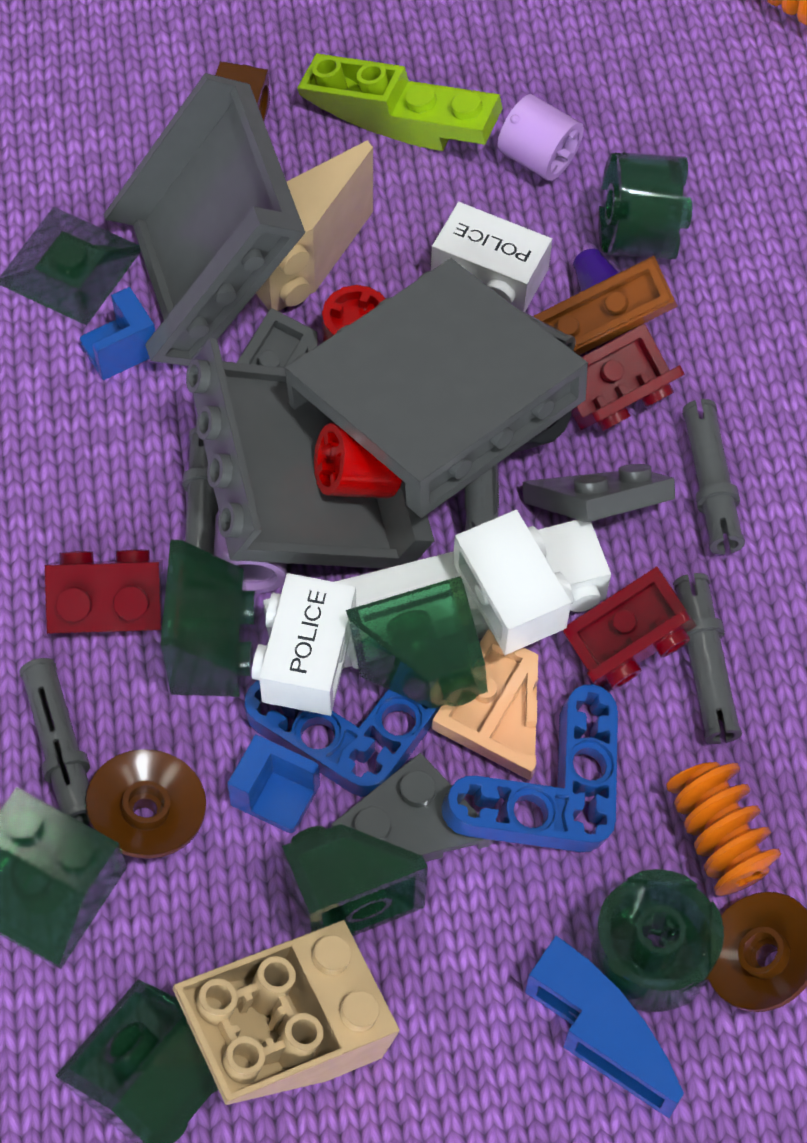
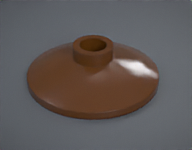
[86,749,206,859]
[704,892,807,1012]

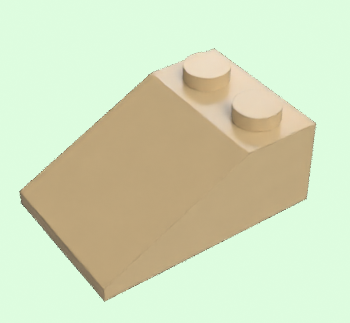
[256,140,373,311]

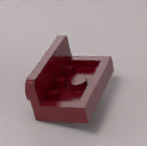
[572,323,685,431]
[45,549,163,634]
[562,566,697,689]

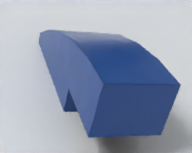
[525,935,684,1119]

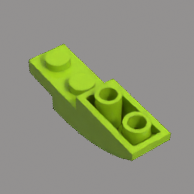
[297,53,503,151]

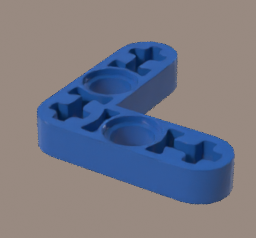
[245,651,457,797]
[441,684,618,852]

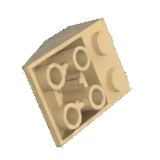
[172,920,400,1105]

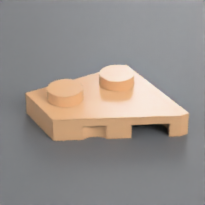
[432,629,538,781]

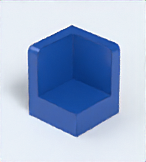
[80,287,155,381]
[227,734,320,833]

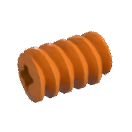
[666,762,781,896]

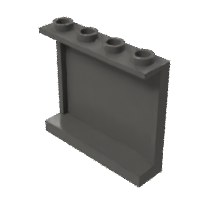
[103,73,305,366]
[285,258,588,518]
[186,338,435,569]

